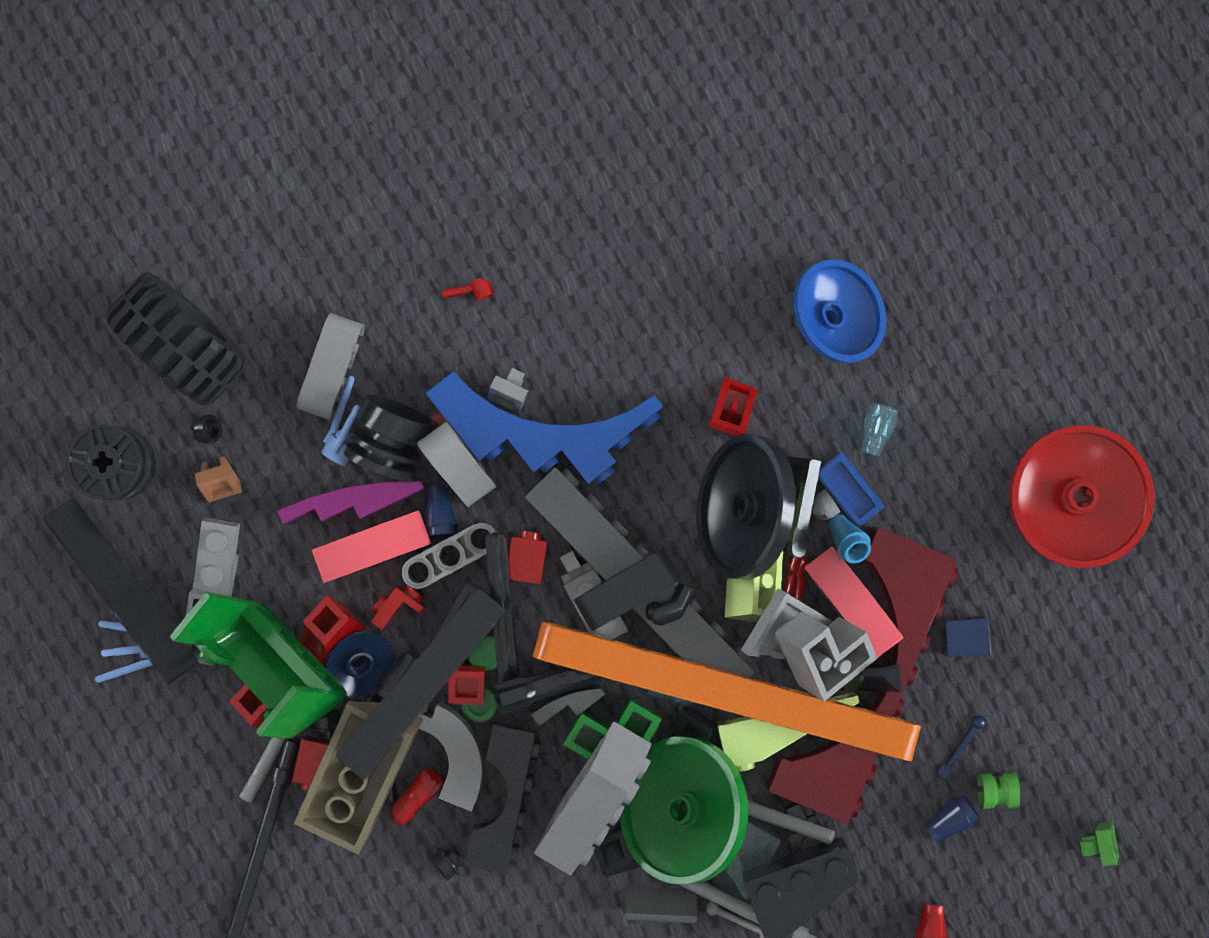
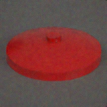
[1009,425,1155,568]

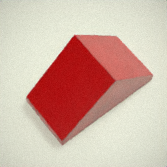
[707,377,758,438]

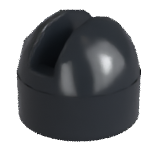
[190,414,222,444]

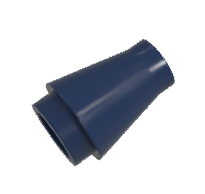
[423,486,458,539]
[925,795,980,843]

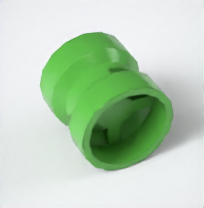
[977,772,1020,809]

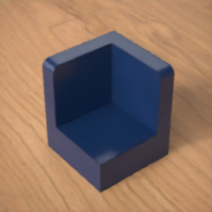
[942,617,991,657]

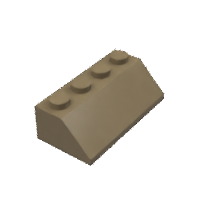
[294,701,423,855]

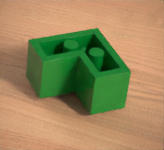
[564,696,662,759]

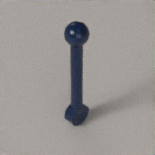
[937,715,985,779]

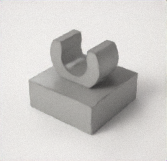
[487,368,528,415]

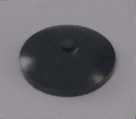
[696,434,795,580]

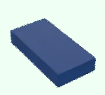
[818,452,885,528]

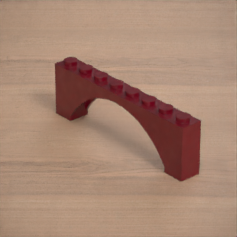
[766,527,959,825]

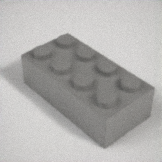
[534,722,652,876]

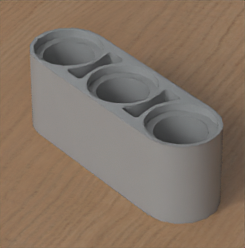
[297,313,365,421]
[417,422,497,507]
[402,523,497,589]

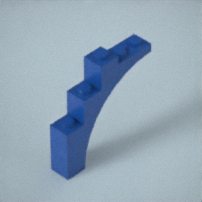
[426,371,663,484]

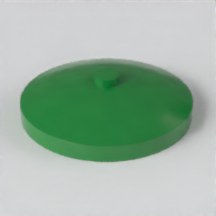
[620,737,748,884]

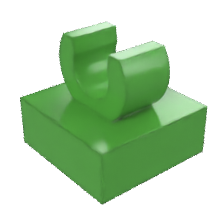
[1080,821,1119,866]

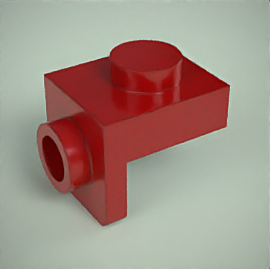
[371,585,428,630]

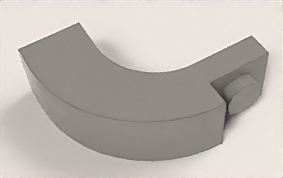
[418,702,484,812]

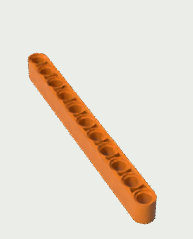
[532,621,921,761]

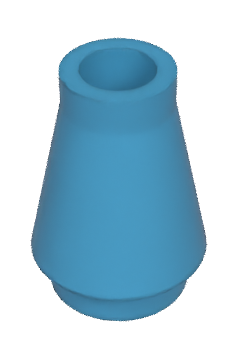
[828,514,871,563]

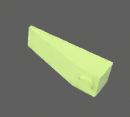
[725,551,783,622]
[716,692,859,772]

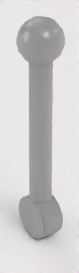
[706,901,764,938]

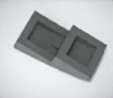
[531,686,605,726]

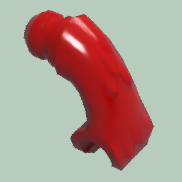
[391,769,443,825]

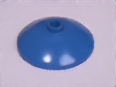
[794,259,886,364]

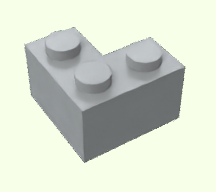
[775,612,877,702]

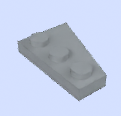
[741,588,833,659]

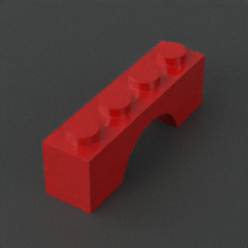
[229,595,366,728]

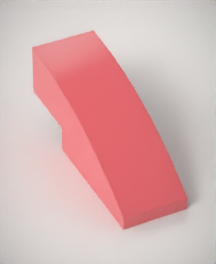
[312,511,431,583]
[804,546,903,658]

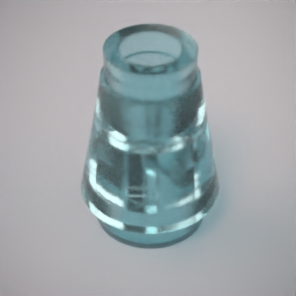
[860,402,900,456]

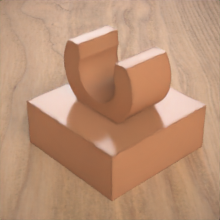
[195,456,242,502]

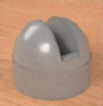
[812,489,840,520]

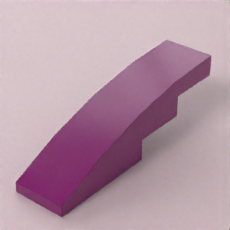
[277,482,427,524]

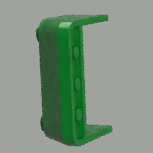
[170,592,347,739]

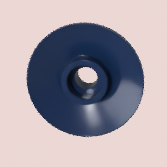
[325,631,394,697]

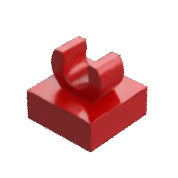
[448,666,485,705]

